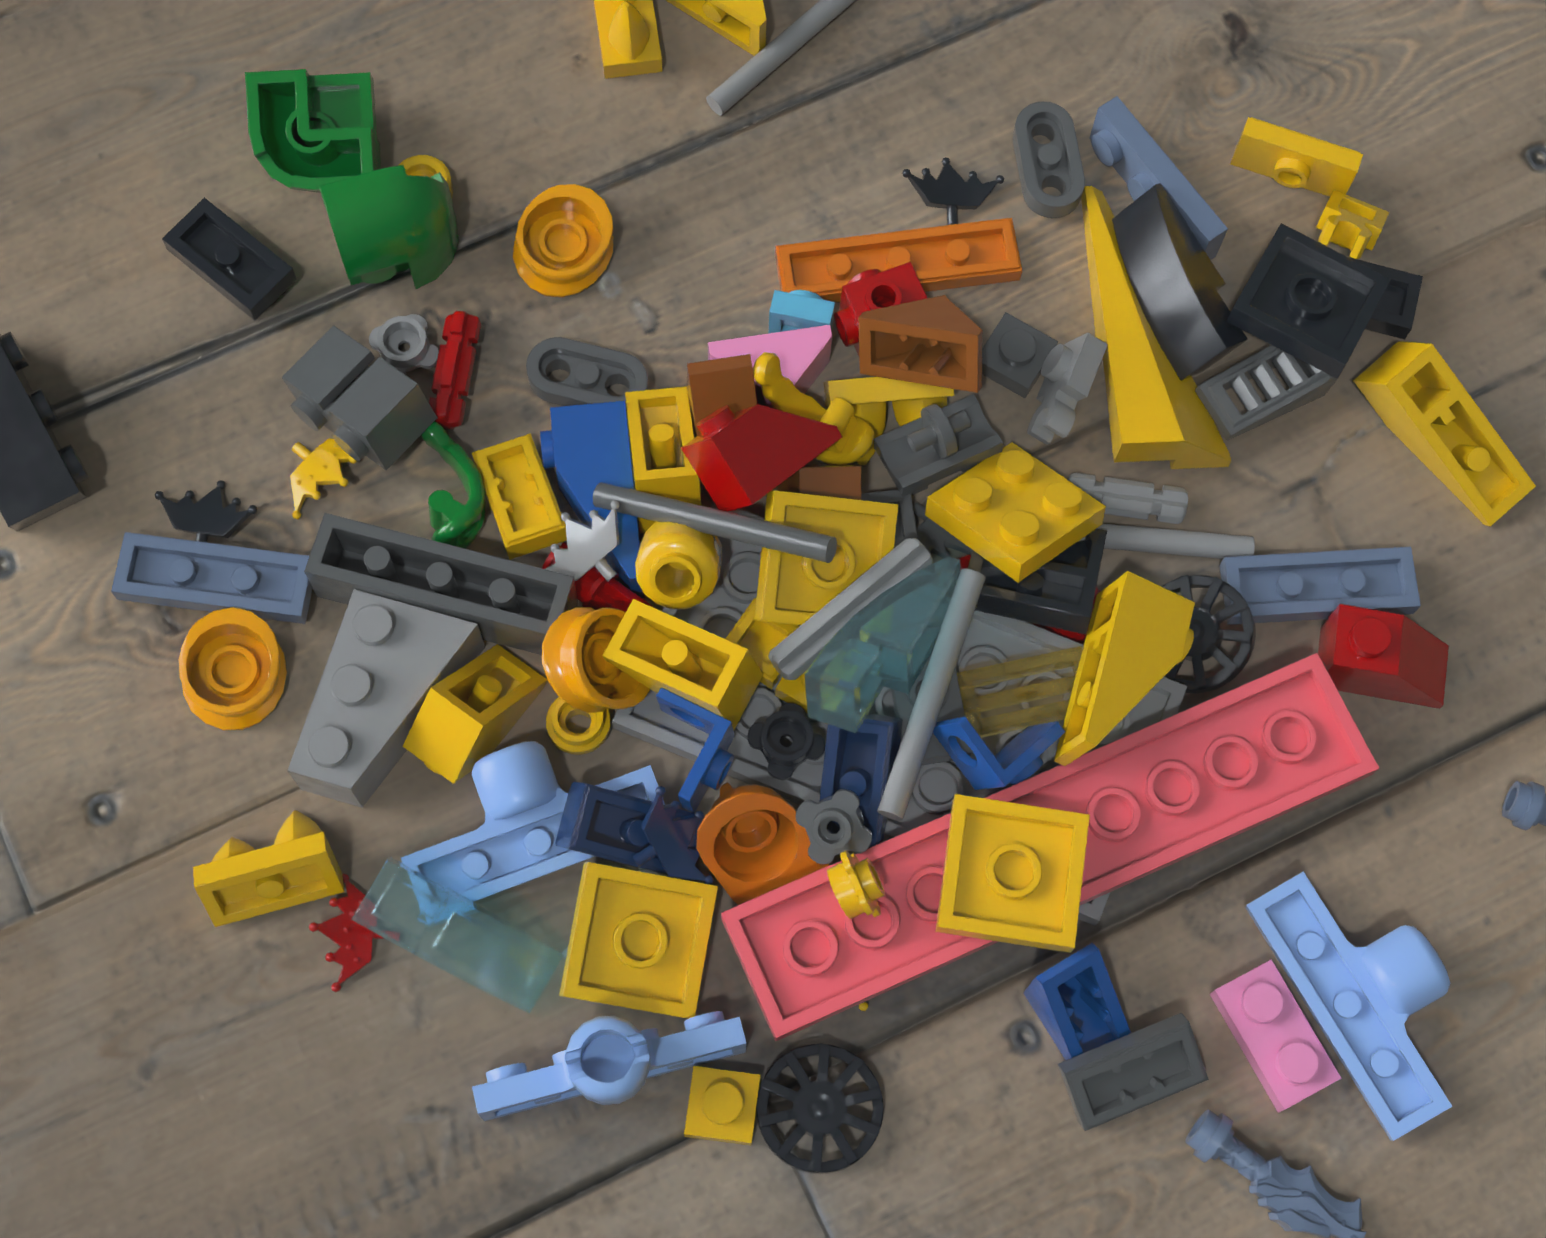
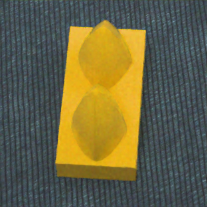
[593,0,662,79]
[823,377,954,465]
[193,810,344,927]

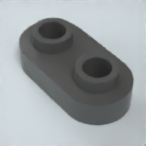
[1012,101,1085,218]
[526,337,648,415]

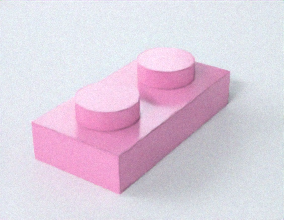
[1210,959,1342,1113]

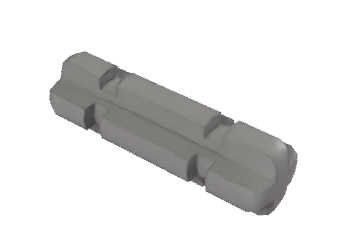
[1068,473,1188,524]

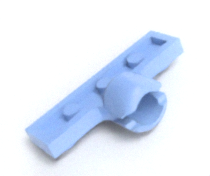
[401,741,665,921]
[1245,871,1453,1141]
[472,1011,746,1121]

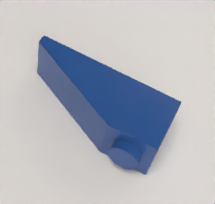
[540,401,645,598]

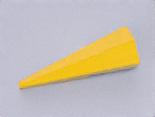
[1081,186,1231,469]

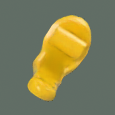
[753,352,874,465]

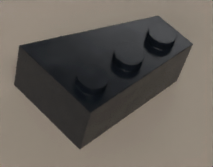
[0,332,89,531]

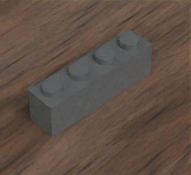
[304,513,578,655]

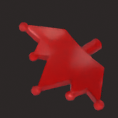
[309,874,395,992]

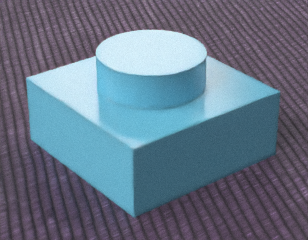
[768,290,835,334]

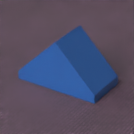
[1023,943,1131,1060]

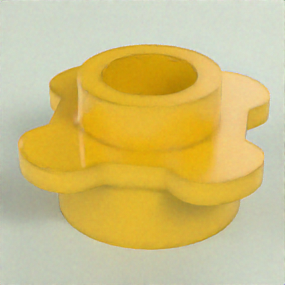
[827,850,885,919]

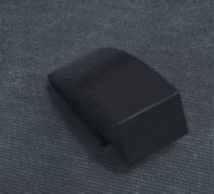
[1112,183,1248,381]

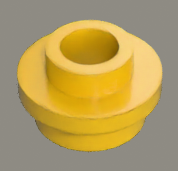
[546,697,611,755]

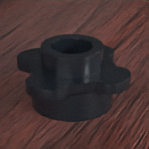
[747,703,825,780]

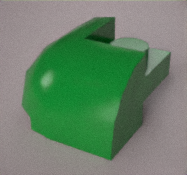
[245,69,381,193]
[319,165,459,289]

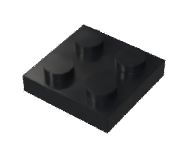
[1226,223,1391,379]

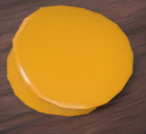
[513,184,613,297]
[179,607,287,730]
[542,607,650,713]

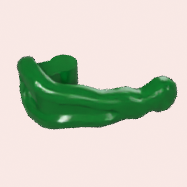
[421,421,486,549]

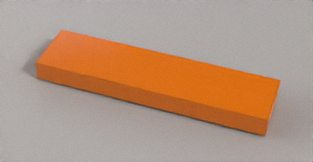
[775,218,1022,303]

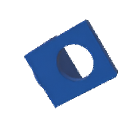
[656,688,735,813]
[933,716,1065,790]

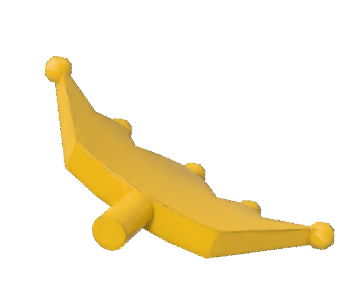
[290,438,357,520]

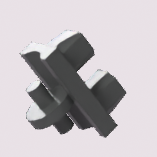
[874,394,1003,497]

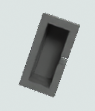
[282,325,437,470]

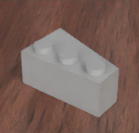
[287,589,485,808]

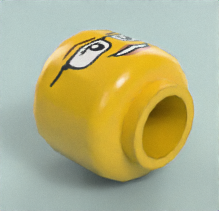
[635,522,722,609]

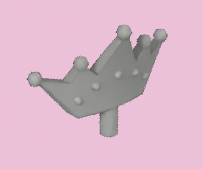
[545,500,620,581]

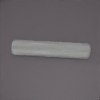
[768,538,933,680]

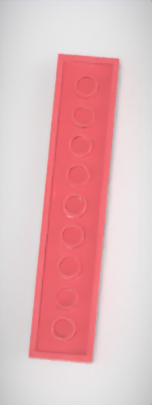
[721,653,1379,1041]

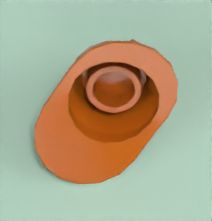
[696,782,829,905]

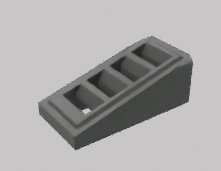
[1195,345,1337,441]

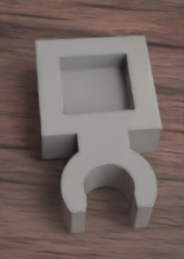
[1027,333,1108,445]

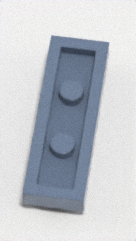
[1089,96,1228,260]
[111,532,313,624]
[1219,547,1421,625]

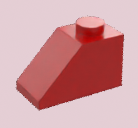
[681,404,843,512]
[1318,604,1449,709]

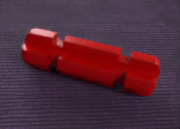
[429,311,481,430]

